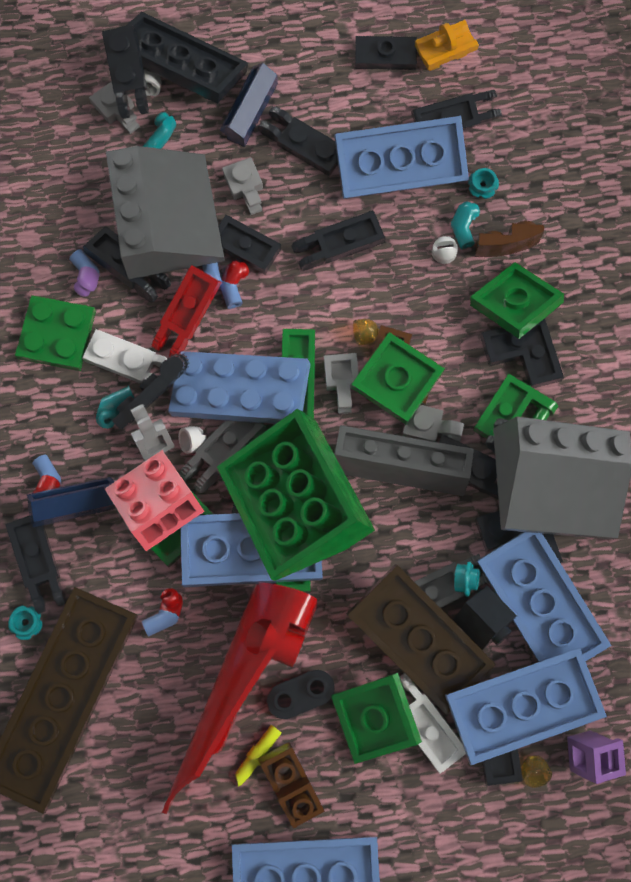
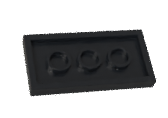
[127,11,248,104]

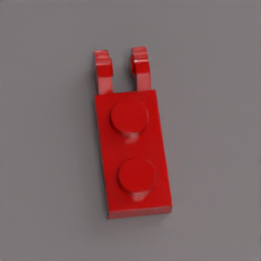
[151,265,222,357]

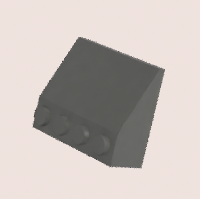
[106,146,225,279]
[493,416,631,540]

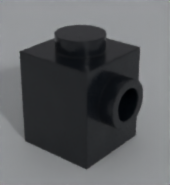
[453,586,517,650]

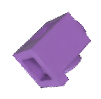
[567,730,626,784]

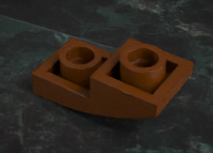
[475,221,544,257]
[258,742,325,829]

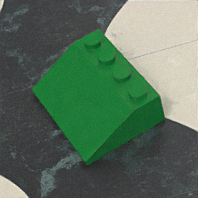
[217,408,375,581]

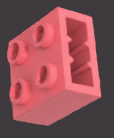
[105,450,205,551]

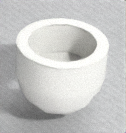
[144,69,161,96]
[432,236,458,264]
[178,426,207,454]

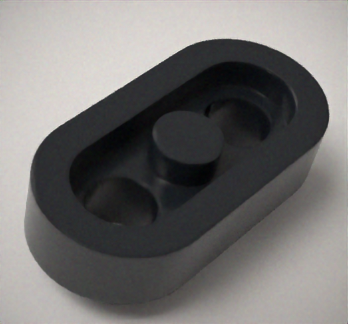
[267,670,335,720]

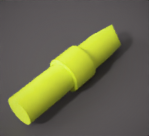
[235,725,282,787]

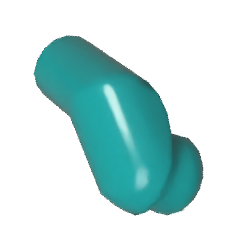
[143,112,176,149]
[451,201,480,250]
[96,386,135,429]

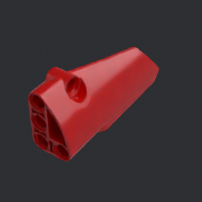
[162,582,318,814]

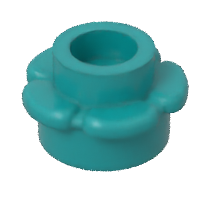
[468,168,499,199]
[454,562,480,596]
[8,606,43,640]

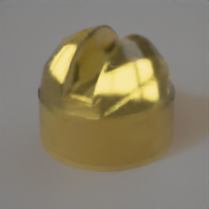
[353,318,379,346]
[521,755,552,788]

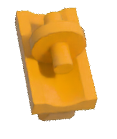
[414,20,479,71]

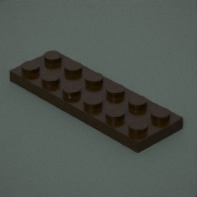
[0,587,138,814]

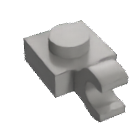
[89,81,140,134]
[222,157,263,215]
[324,353,359,414]
[131,404,175,461]
[403,405,464,442]

